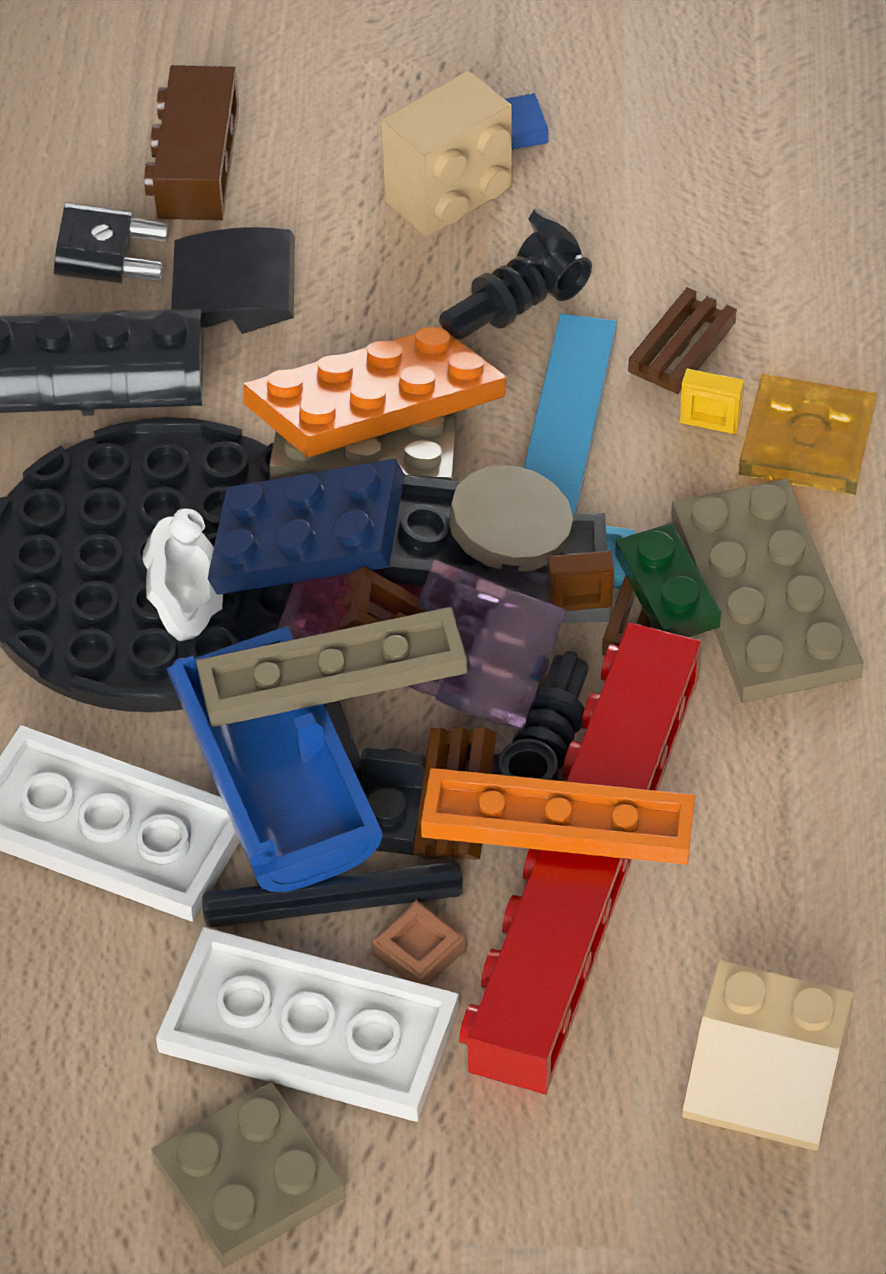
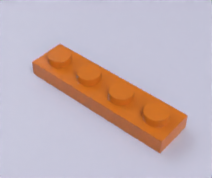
[421,768,695,865]

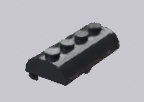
[0,307,205,416]

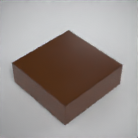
[547,550,614,613]

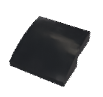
[171,227,295,334]

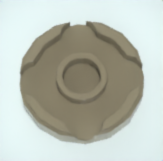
[450,465,573,571]

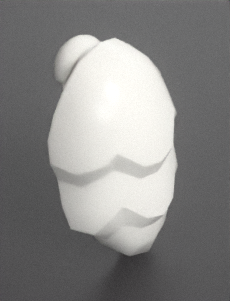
[143,508,223,641]

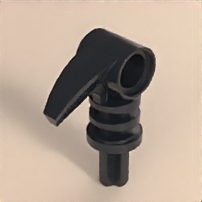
[439,209,592,339]
[451,651,589,781]

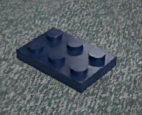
[207,458,405,595]

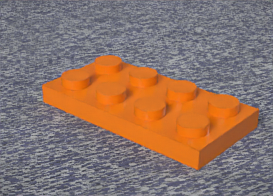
[243,326,507,458]

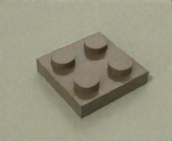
[151,1082,345,1268]

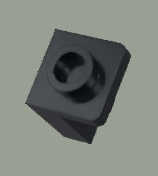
[360,748,426,856]

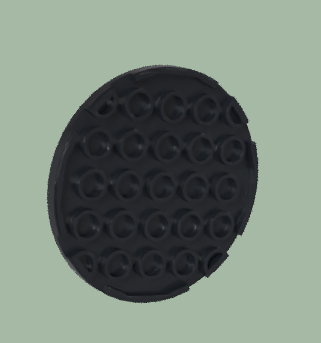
[0,418,341,712]

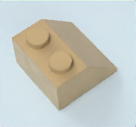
[682,960,854,1151]

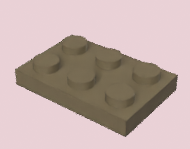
[270,415,456,480]

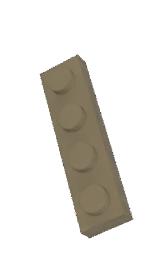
[196,607,467,728]

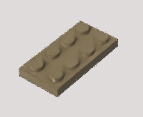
[671,478,864,703]

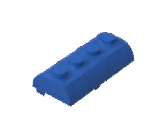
[167,626,382,892]

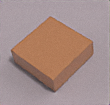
[371,900,466,986]

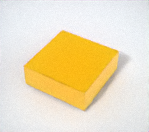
[680,368,745,434]

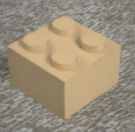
[381,70,512,237]

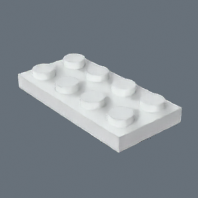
[0,725,240,922]
[156,927,459,1122]

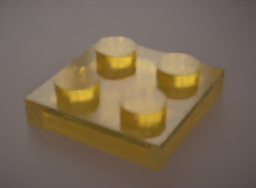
[738,374,878,495]

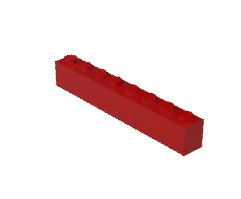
[459,622,701,1095]

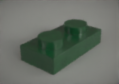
[615,523,721,637]

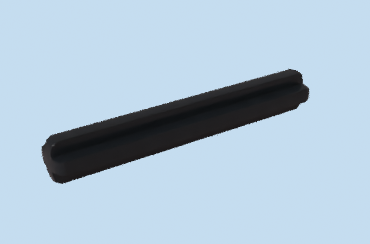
[202,861,463,928]

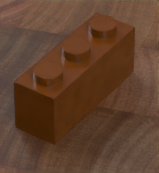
[144,65,239,221]

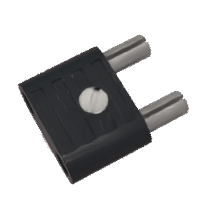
[54,202,169,283]

